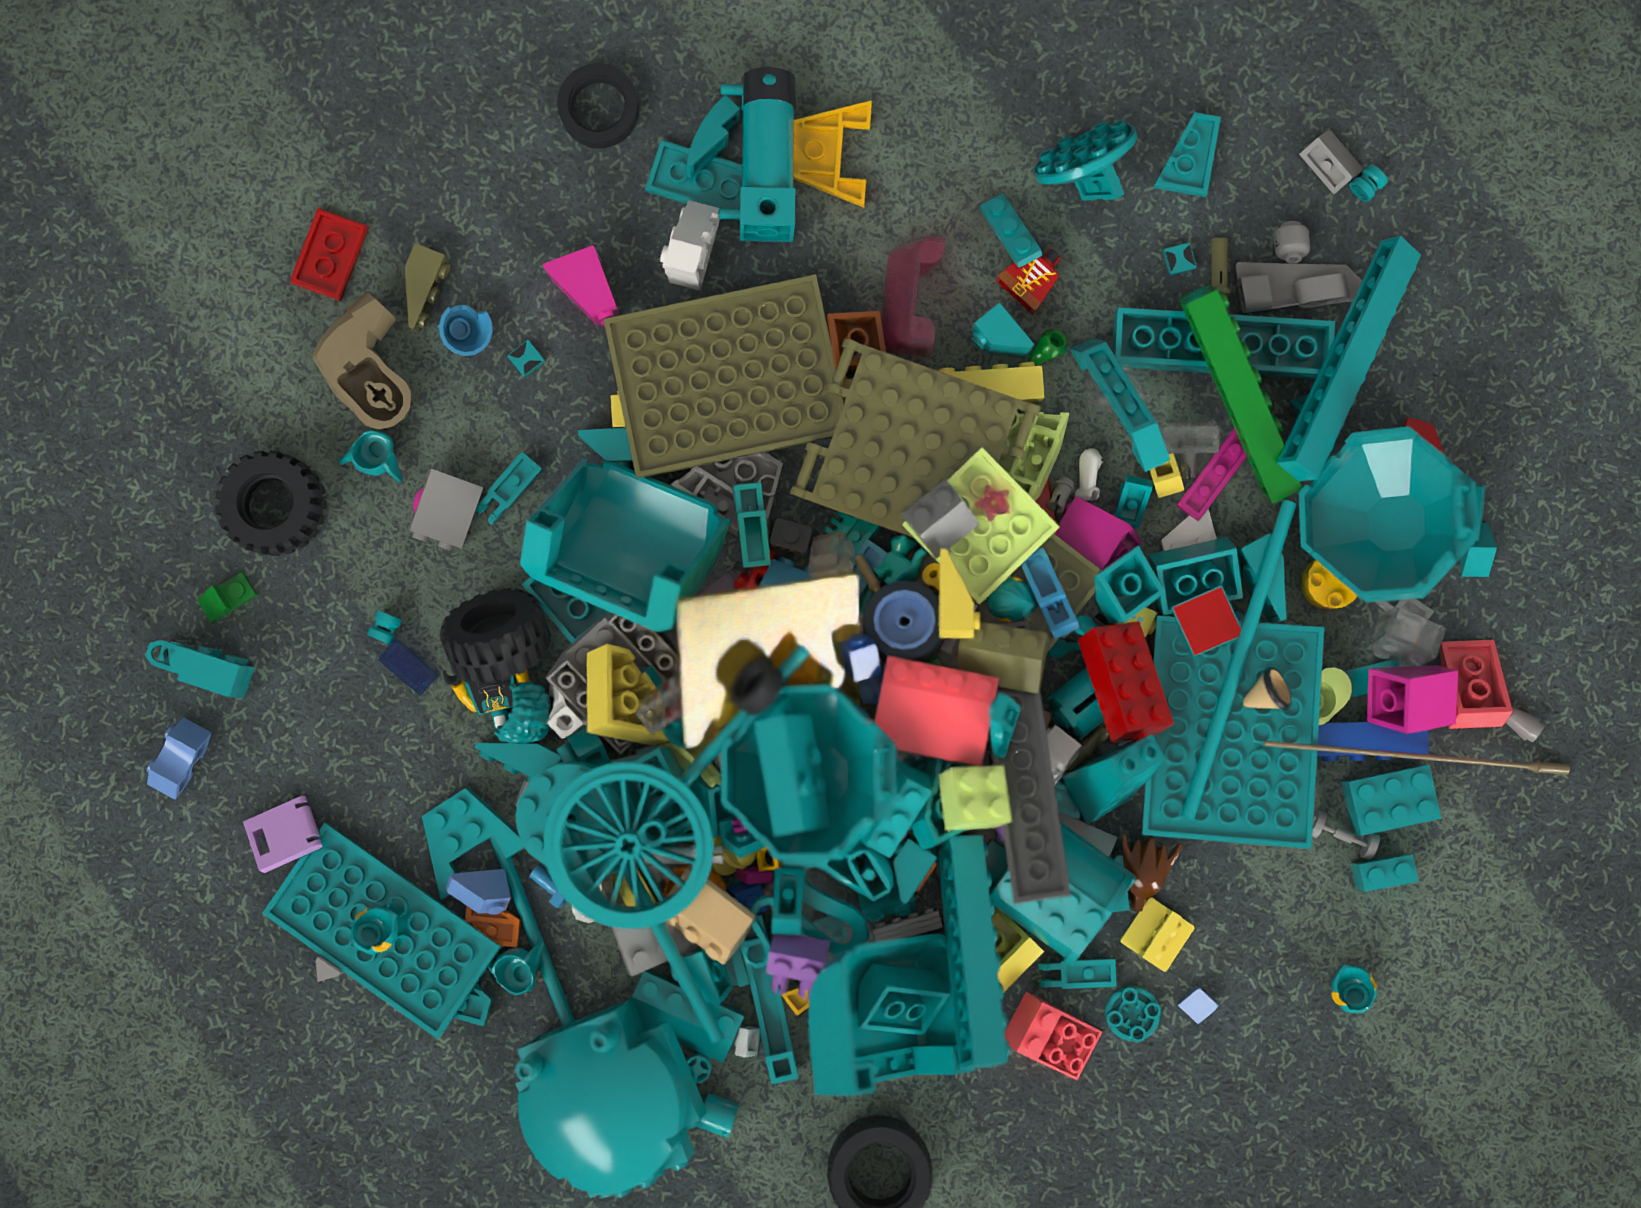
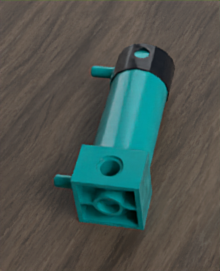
[718,67,796,242]

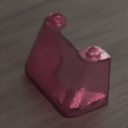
[881,236,946,357]

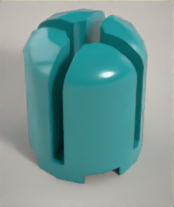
[1043,667,1104,742]

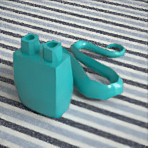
[743,841,896,968]

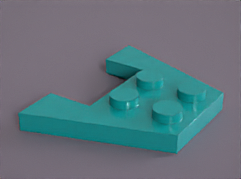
[422,788,525,900]

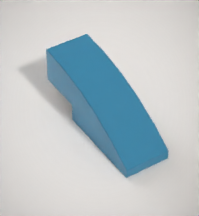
[1021,547,1080,639]

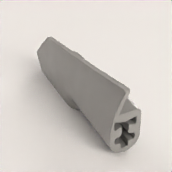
[1235,262,1362,313]

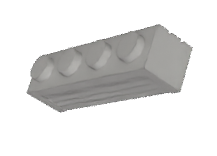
[872,907,943,942]

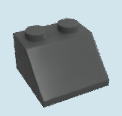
[901,479,979,559]

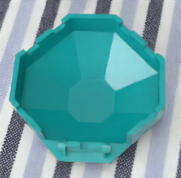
[1299,427,1479,602]
[721,685,897,861]

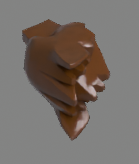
[1122,833,1183,912]

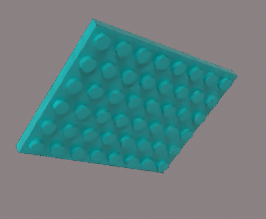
[1142,616,1324,849]

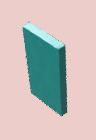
[645,140,742,209]

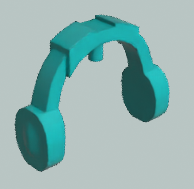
[1048,616,1101,658]

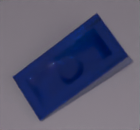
[378,639,439,696]

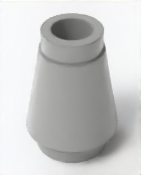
[1505,707,1545,743]

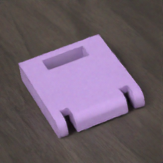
[243,796,323,873]

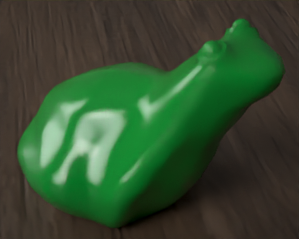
[1028,330,1068,366]

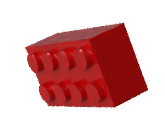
[1078,621,1174,743]

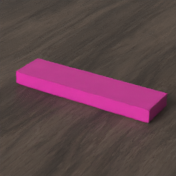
[1176,428,1247,521]

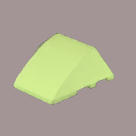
[998,412,1069,501]

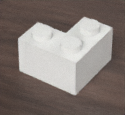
[1046,725,1084,785]

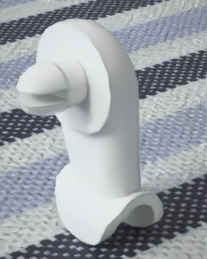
[1075,448,1103,501]

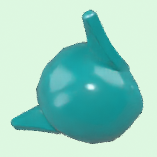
[338,429,403,482]
[488,941,545,995]

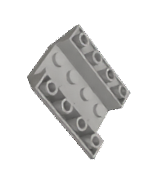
[546,612,701,754]

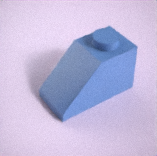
[446,869,511,915]

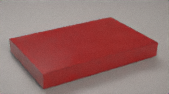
[290,208,369,302]

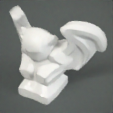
[547,683,587,739]

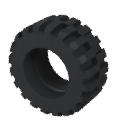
[215,450,327,556]
[439,588,551,684]

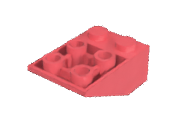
[1004,991,1102,1080]

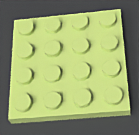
[902,448,1059,604]

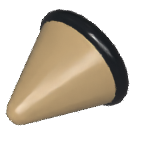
[1243,667,1292,710]

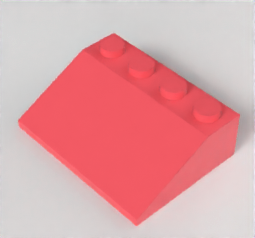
[875,656,999,767]

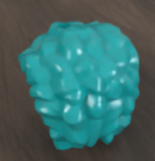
[494,681,552,744]

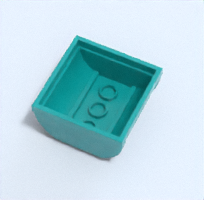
[989,822,1137,965]

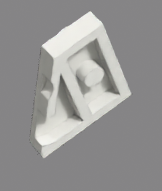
[1160,509,1217,551]

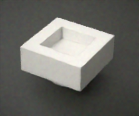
[735,1026,761,1057]

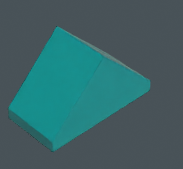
[1460,523,1497,577]

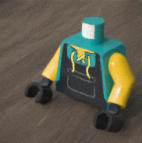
[443,669,530,728]

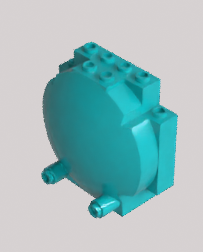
[515,998,707,1198]

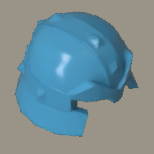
[437,305,493,356]

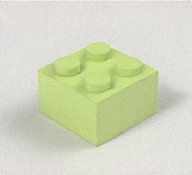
[938,766,1012,831]

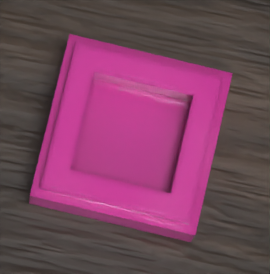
[736,865,772,884]

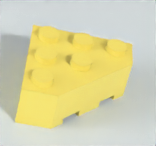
[587,644,672,746]

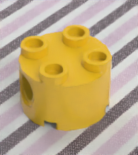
[1301,559,1357,610]

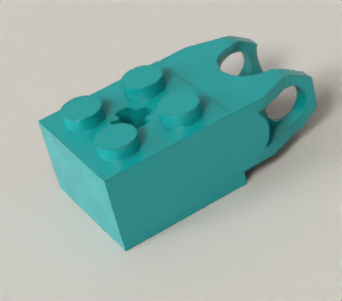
[145,640,255,698]

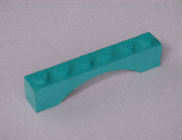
[740,912,799,1085]

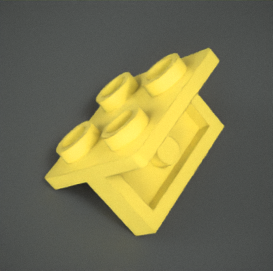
[1120,897,1194,972]

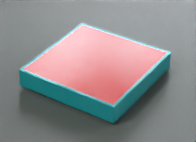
[1171,585,1241,658]

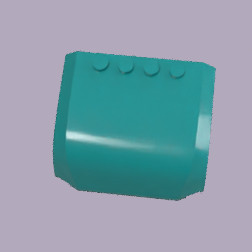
[520,459,731,632]
[809,933,974,1096]

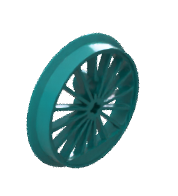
[544,762,713,929]

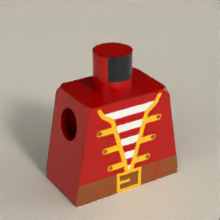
[996,248,1061,316]

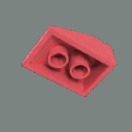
[1439,640,1513,729]

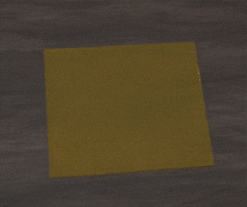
[676,573,860,748]

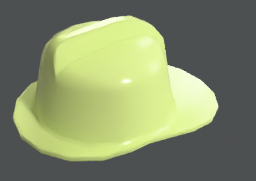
[1319,667,1352,725]

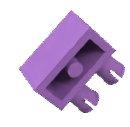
[767,934,830,1000]

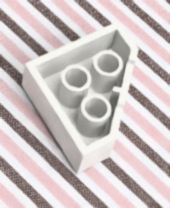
[660,200,720,291]

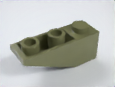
[405,243,450,334]

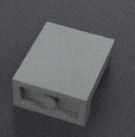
[407,469,483,551]

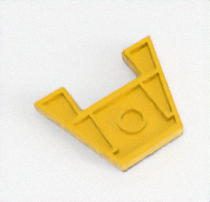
[793,100,872,208]

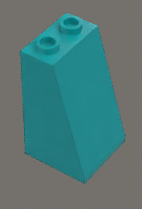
[1062,734,1165,825]

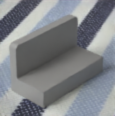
[1299,130,1363,194]

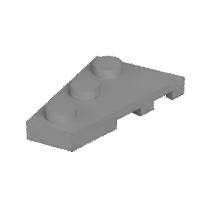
[612,922,700,977]

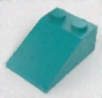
[1237,533,1286,624]

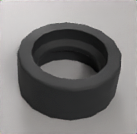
[730,658,783,715]

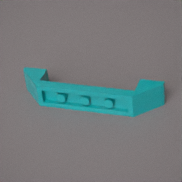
[1070,338,1170,472]

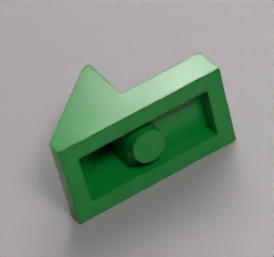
[197,572,258,624]

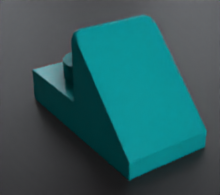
[1114,475,1153,528]

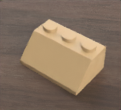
[665,865,756,965]

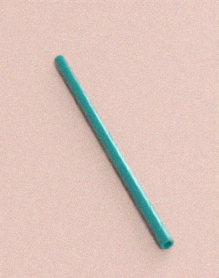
[1181,500,1296,820]
[591,644,811,886]
[557,743,725,1044]
[490,836,575,1026]

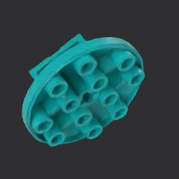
[1033,120,1138,201]

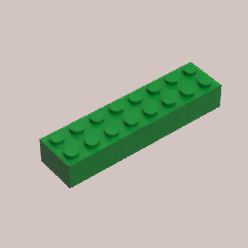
[1178,284,1302,504]

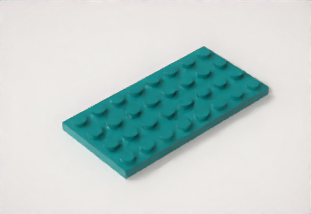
[262,822,502,1039]

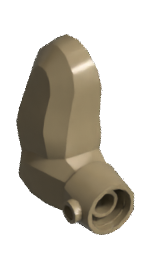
[312,293,411,429]

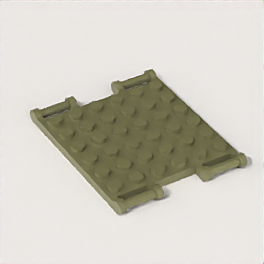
[789,338,1041,538]

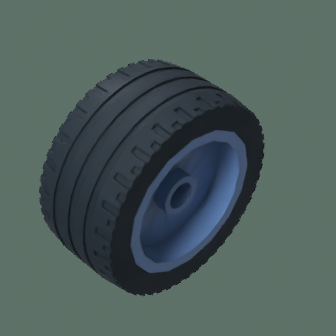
[863,581,944,664]

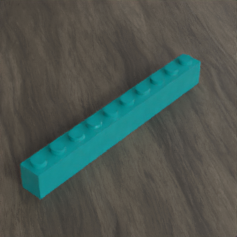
[1277,236,1421,481]

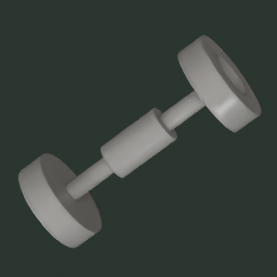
[1312,810,1380,860]

